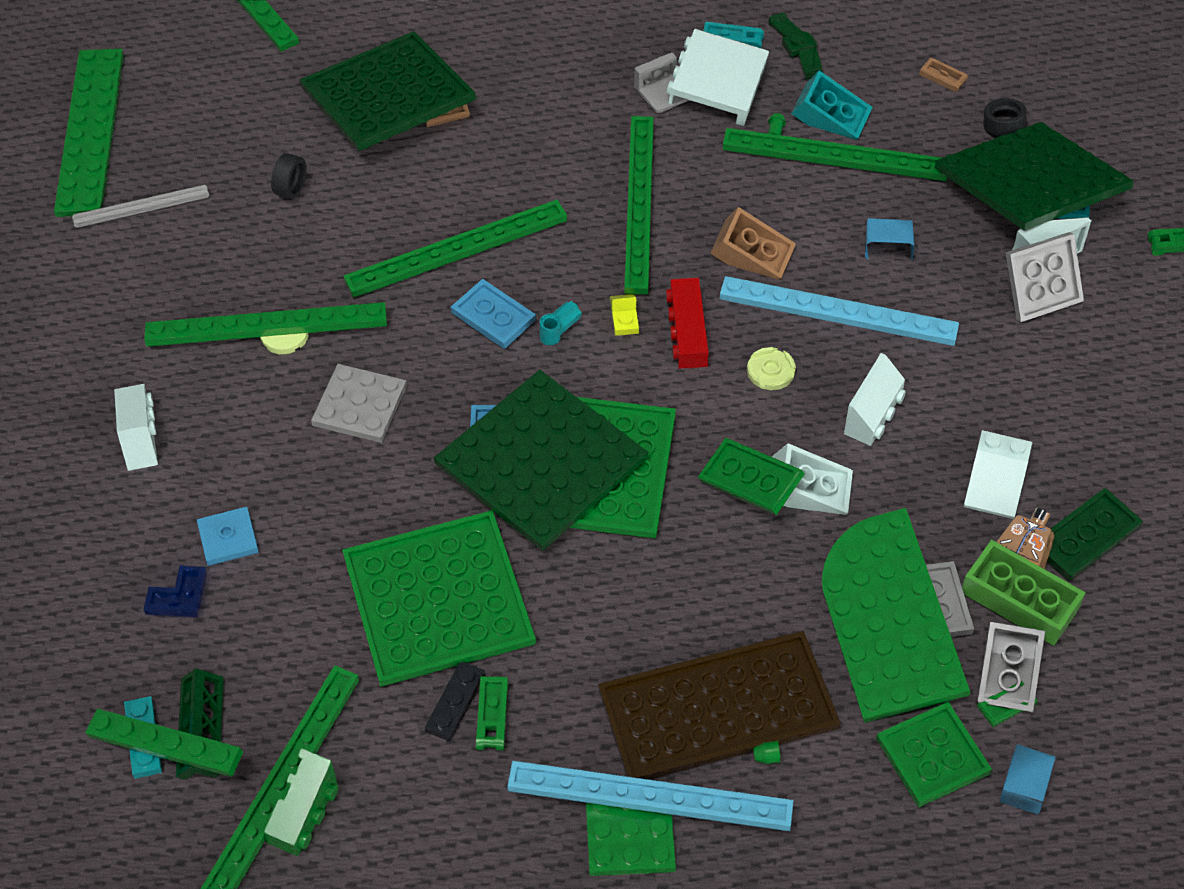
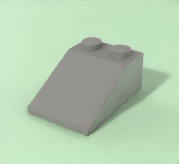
[978,622,1045,712]

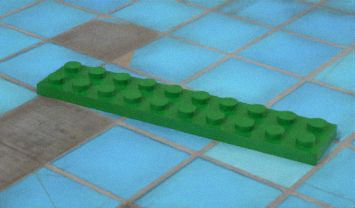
[54,49,124,217]

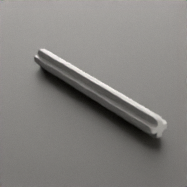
[72,185,209,228]

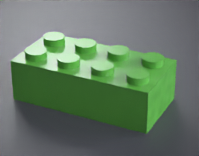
[962,540,1086,646]

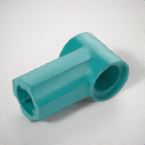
[539,301,582,346]

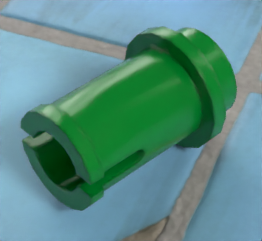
[768,113,786,135]

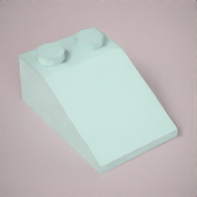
[1012,218,1091,253]
[964,430,1032,519]
[772,444,853,515]

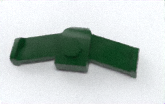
[768,13,824,80]

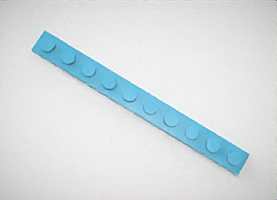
[720,276,959,346]
[508,761,793,831]

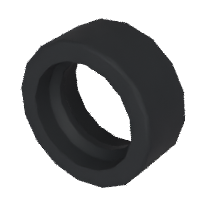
[983,98,1027,136]
[271,153,307,199]

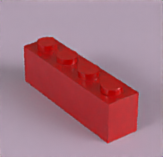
[666,278,708,369]

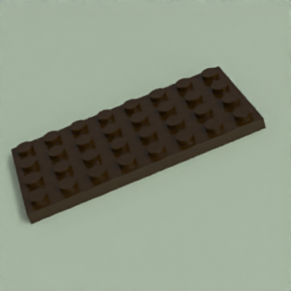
[598,631,841,780]

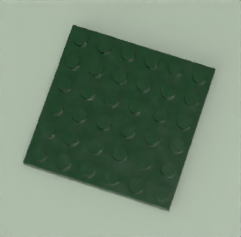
[299,31,477,151]
[935,122,1134,231]
[434,369,649,551]

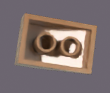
[710,207,796,280]

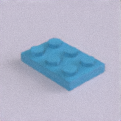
[451,279,536,349]

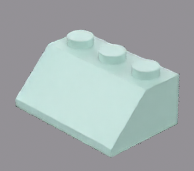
[844,353,906,446]

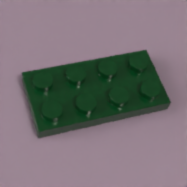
[1047,488,1143,581]

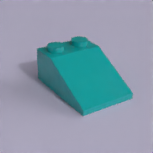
[791,70,873,140]

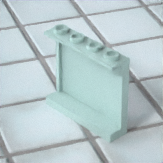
[666,29,769,126]

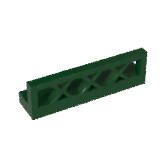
[175,668,223,780]

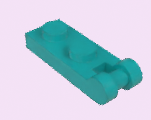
[703,22,764,48]

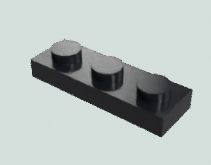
[425,662,485,742]

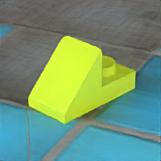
[610,294,639,336]

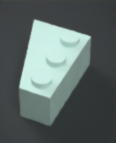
[114,384,158,471]

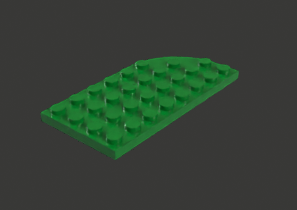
[822,508,970,723]

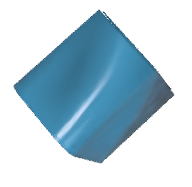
[865,218,915,259]
[1000,744,1056,815]

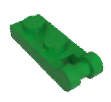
[1147,228,1184,256]
[476,677,508,751]

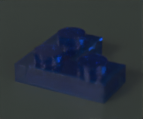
[144,565,207,617]

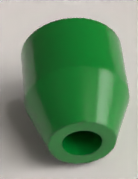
[754,741,780,764]

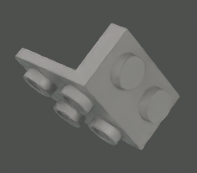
[634,53,689,113]

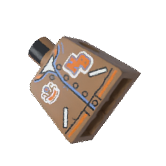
[997,508,1054,569]

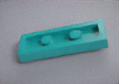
[124,696,162,779]

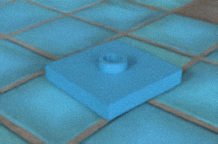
[197,507,259,566]

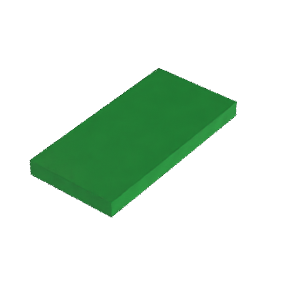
[698,438,805,515]

